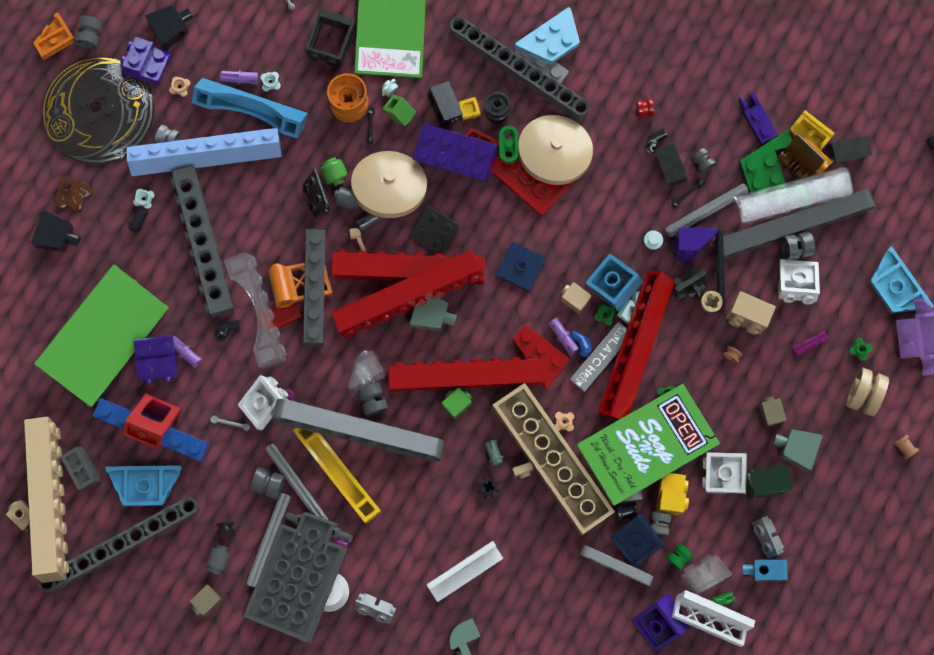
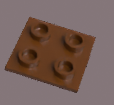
[778,134,826,183]

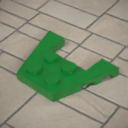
[739,130,811,200]

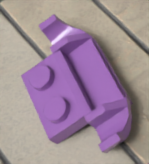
[896,298,934,376]

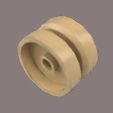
[846,367,889,417]

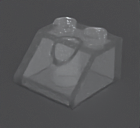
[348,350,385,395]
[680,554,732,595]

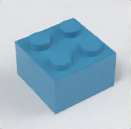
[585,254,643,311]

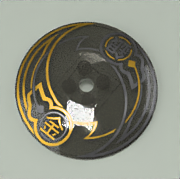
[42,57,155,165]

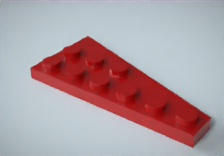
[465,128,576,217]

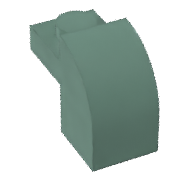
[450,618,481,655]

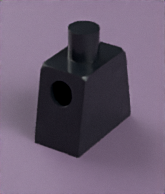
[145,5,193,50]
[31,210,81,252]

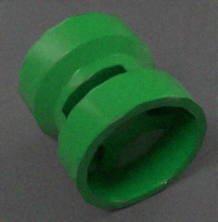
[666,543,694,571]

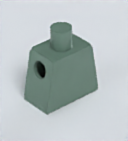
[410,298,457,331]
[772,429,823,472]

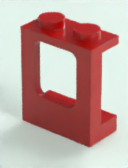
[123,394,181,450]

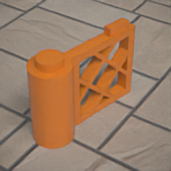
[267,263,332,308]

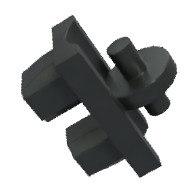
[674,267,708,301]

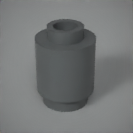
[333,187,360,210]
[206,545,231,575]

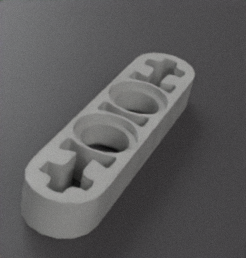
[580,545,654,586]

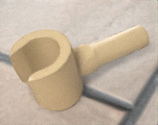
[350,228,366,251]

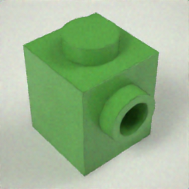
[382,95,416,126]
[442,388,472,420]

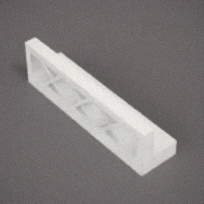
[427,541,503,602]
[672,590,755,647]

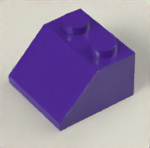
[674,228,718,262]
[631,594,691,652]

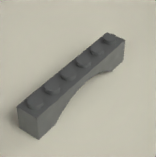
[304,229,326,347]

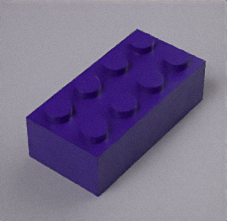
[413,123,498,183]

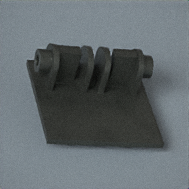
[303,169,330,218]
[409,205,460,254]

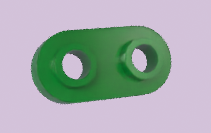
[499,126,518,164]

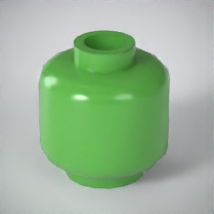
[320,157,348,186]

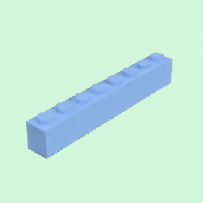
[127,128,282,176]

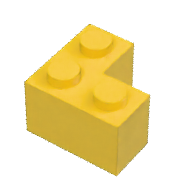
[656,473,689,516]

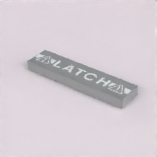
[570,322,627,392]

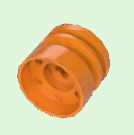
[327,73,369,122]

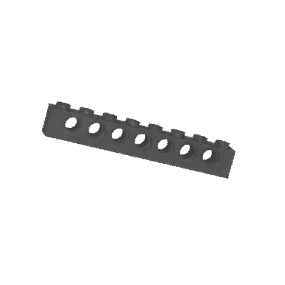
[170,165,235,318]

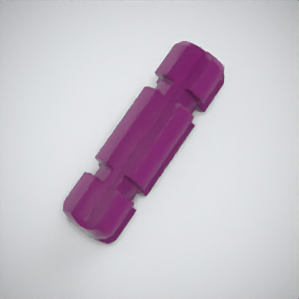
[792,331,828,356]

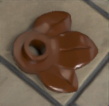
[55,177,93,212]

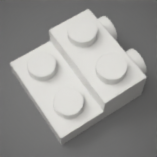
[778,259,820,304]
[238,375,288,430]
[702,453,747,494]

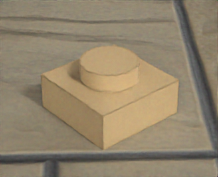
[512,462,534,479]

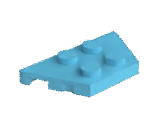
[514,7,580,65]
[869,246,934,313]

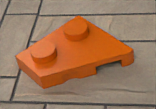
[33,12,74,60]

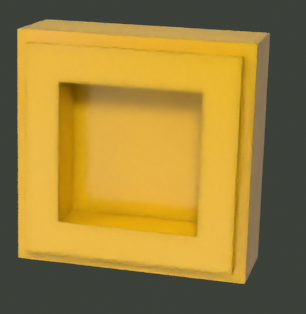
[458,97,481,121]

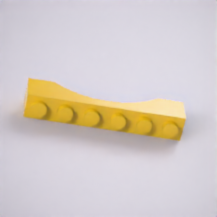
[293,428,381,524]

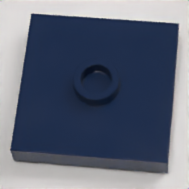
[496,241,546,292]
[610,513,665,568]

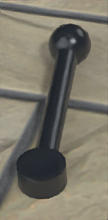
[366,107,375,145]
[672,179,704,207]

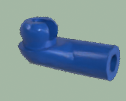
[570,330,592,357]

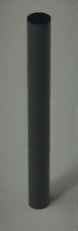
[716,230,725,307]

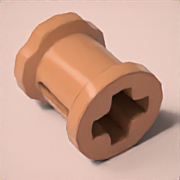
[893,434,919,460]

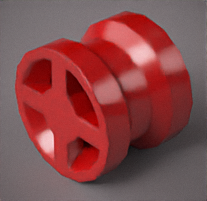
[636,98,654,119]

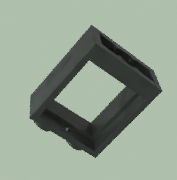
[305,9,356,66]

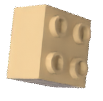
[725,291,776,335]

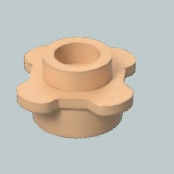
[169,77,190,97]
[555,412,574,432]

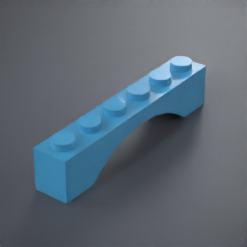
[192,78,308,139]

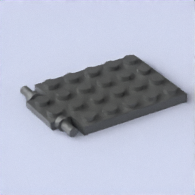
[243,512,353,643]

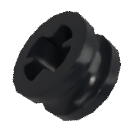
[216,522,235,534]

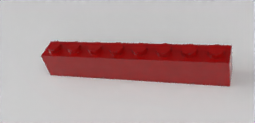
[332,250,484,337]
[332,250,486,285]
[598,271,675,422]
[389,356,545,392]

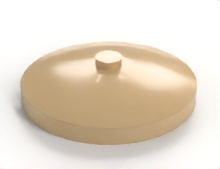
[518,115,593,185]
[351,151,427,218]

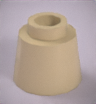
[700,291,723,312]

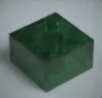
[746,464,793,500]

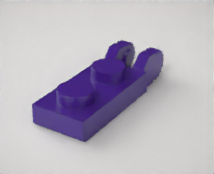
[738,91,778,145]

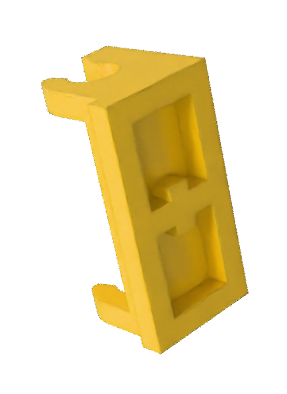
[789,110,835,150]

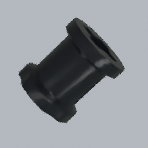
[616,501,638,521]

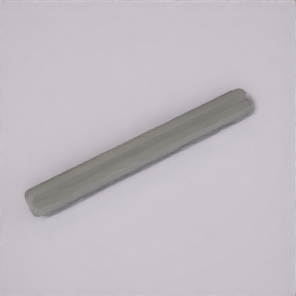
[665,184,748,237]
[265,443,328,520]
[246,493,290,587]

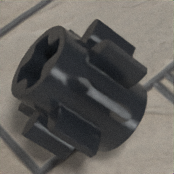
[477,476,500,500]

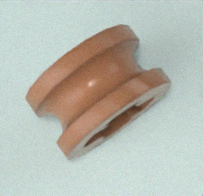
[723,346,743,363]

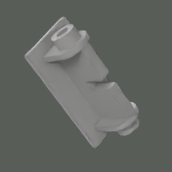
[752,516,784,559]
[354,593,396,624]

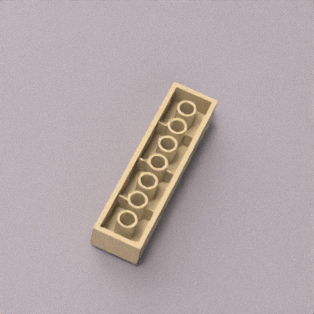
[492,383,615,536]
[24,417,69,583]

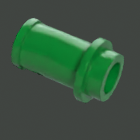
[710,591,736,607]

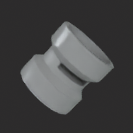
[155,125,180,143]
[650,512,672,535]

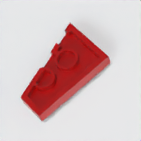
[513,324,570,390]

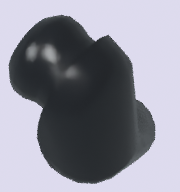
[646,129,668,153]
[215,320,240,341]

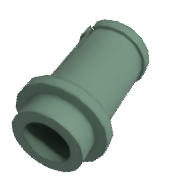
[484,440,504,466]

